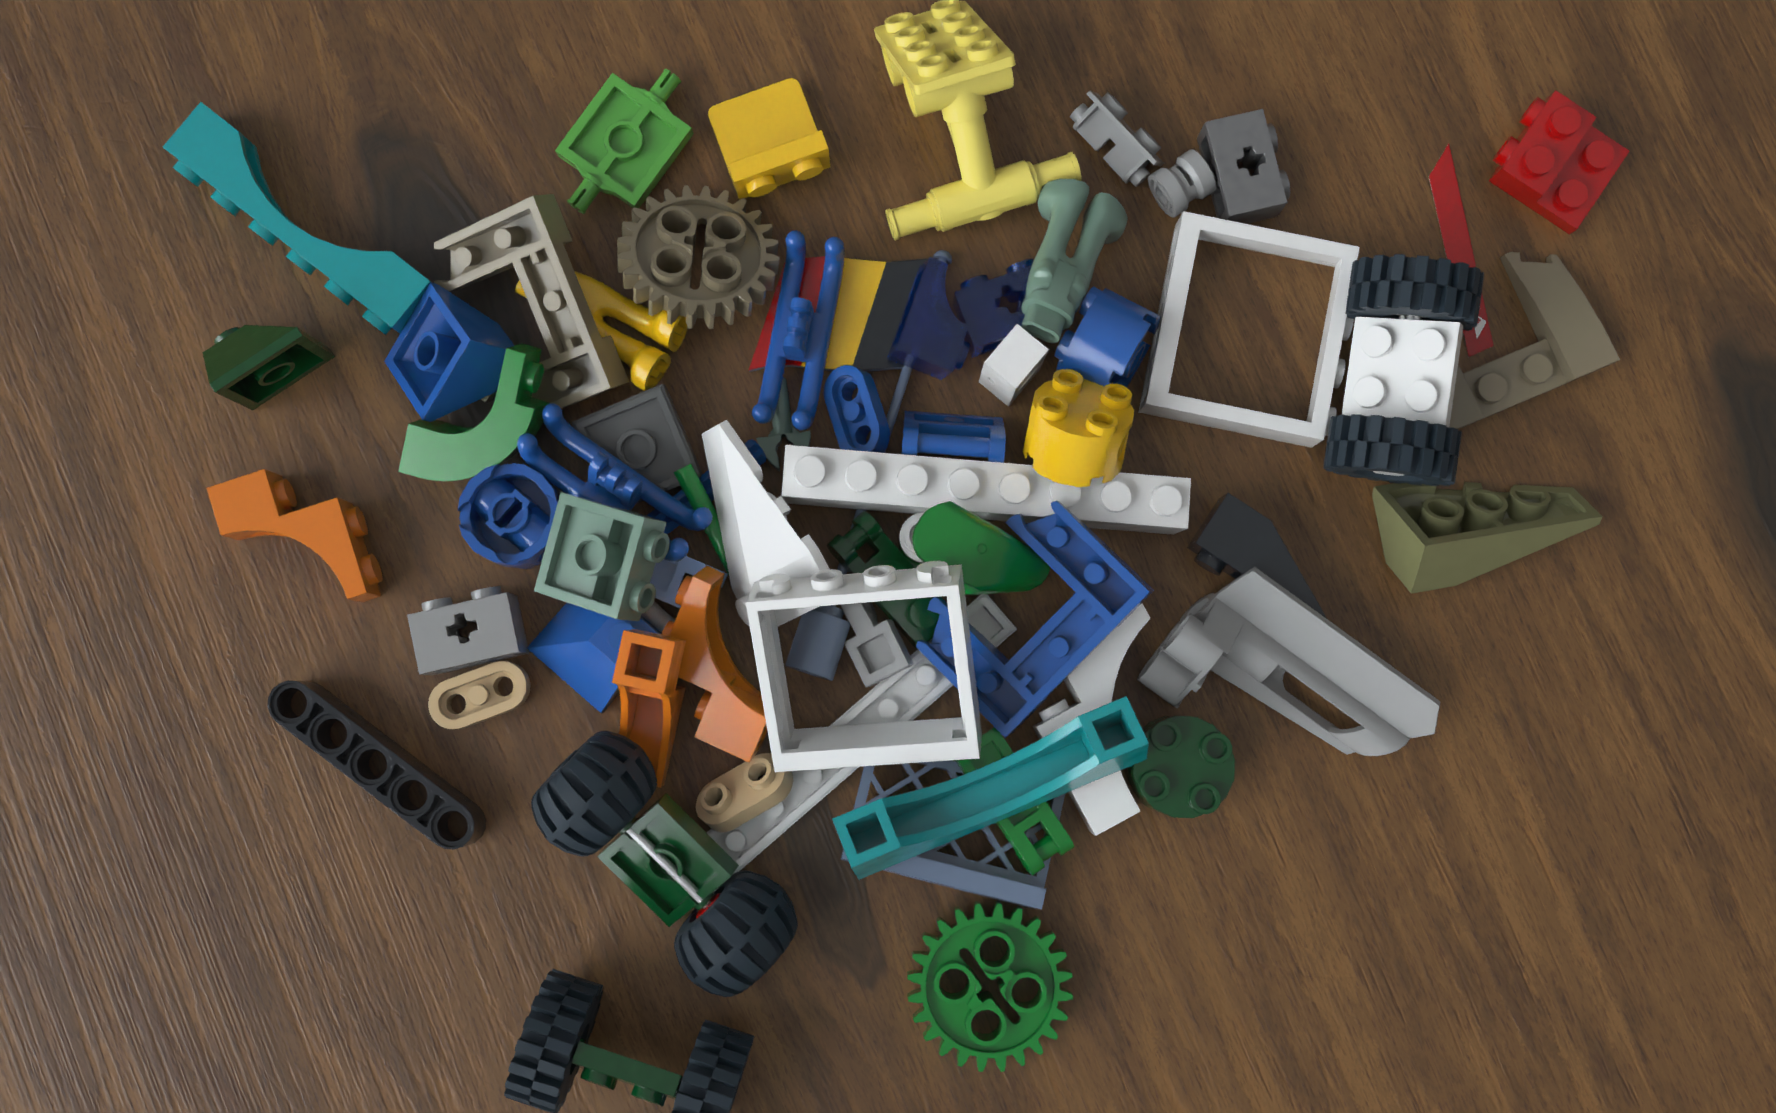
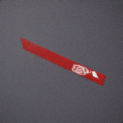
[1429,143,1494,358]

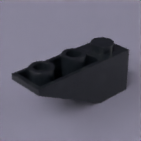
[1187,493,1327,619]

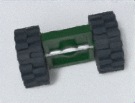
[504,969,755,1113]

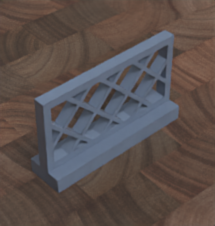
[840,760,1065,909]

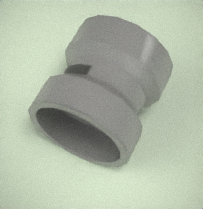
[1148,149,1217,218]

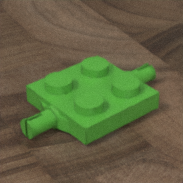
[555,69,694,214]

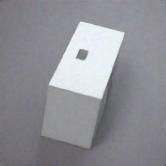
[979,324,1049,407]

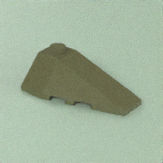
[1372,482,1603,594]

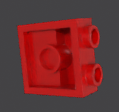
[1489,90,1630,235]

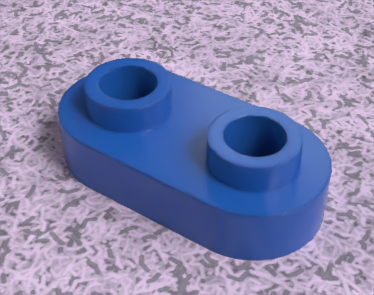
[824,365,890,453]

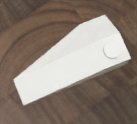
[702,420,830,627]

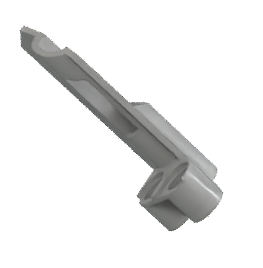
[1137,567,1441,756]

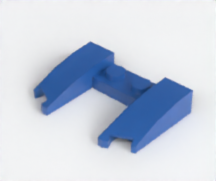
[916,501,1154,738]

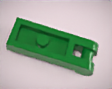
[955,727,1075,876]

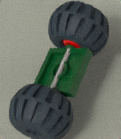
[531,731,798,997]

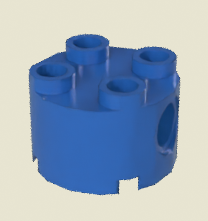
[1054,286,1161,387]
[458,463,561,569]

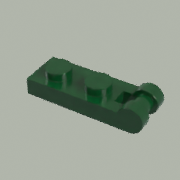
[827,511,940,649]

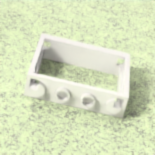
[1139,211,1360,448]
[746,561,982,772]

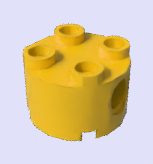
[1023,369,1134,487]

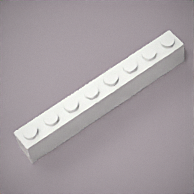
[781,445,1191,534]

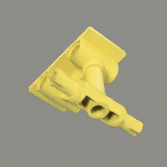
[874,0,1081,241]

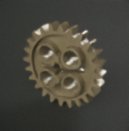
[617,185,779,329]

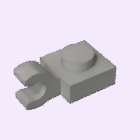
[841,602,914,687]

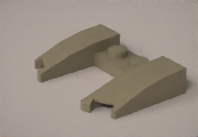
[434,194,629,409]
[1449,252,1620,430]

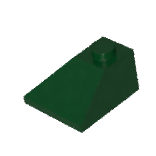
[202,325,335,410]

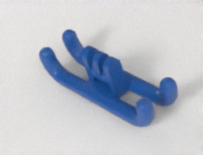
[752,230,845,431]
[517,403,713,562]

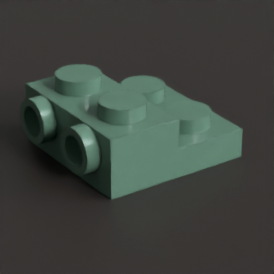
[534,492,669,621]

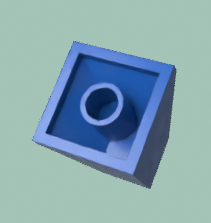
[384,282,514,422]
[527,603,661,713]

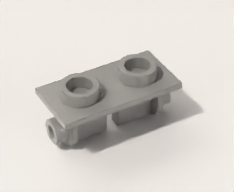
[1070,91,1164,187]

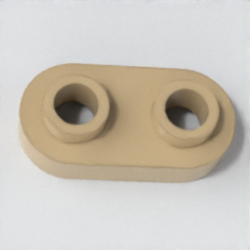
[428,661,530,729]
[696,753,793,832]

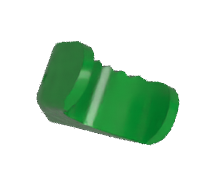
[899,501,1050,595]

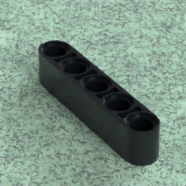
[267,680,486,850]

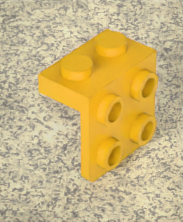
[708,78,830,200]

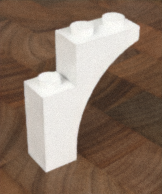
[1032,603,1150,836]

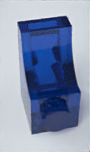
[887,257,970,380]

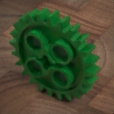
[907,901,1073,1072]

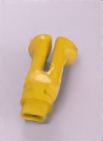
[515,271,688,391]

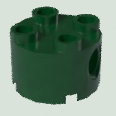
[1125,716,1235,818]

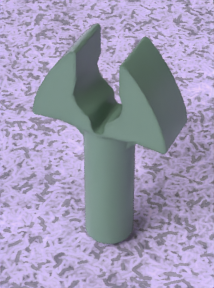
[757,377,811,471]

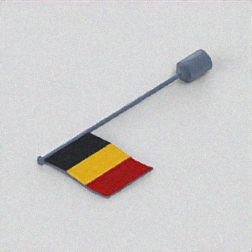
[748,250,952,681]

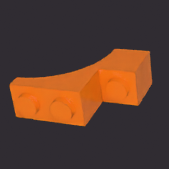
[206,469,383,602]
[661,566,768,763]
[612,629,686,788]

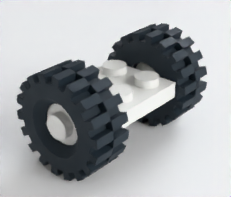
[1323,254,1484,486]

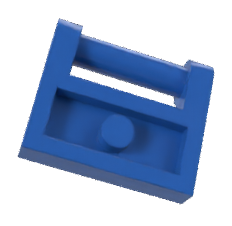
[902,411,1006,463]

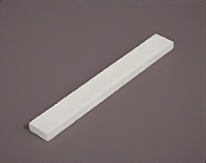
[706,594,1017,894]

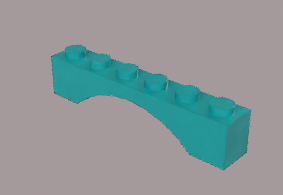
[163,102,432,335]
[832,696,1149,880]

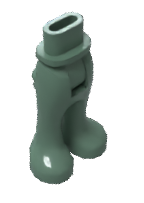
[1021,179,1128,343]

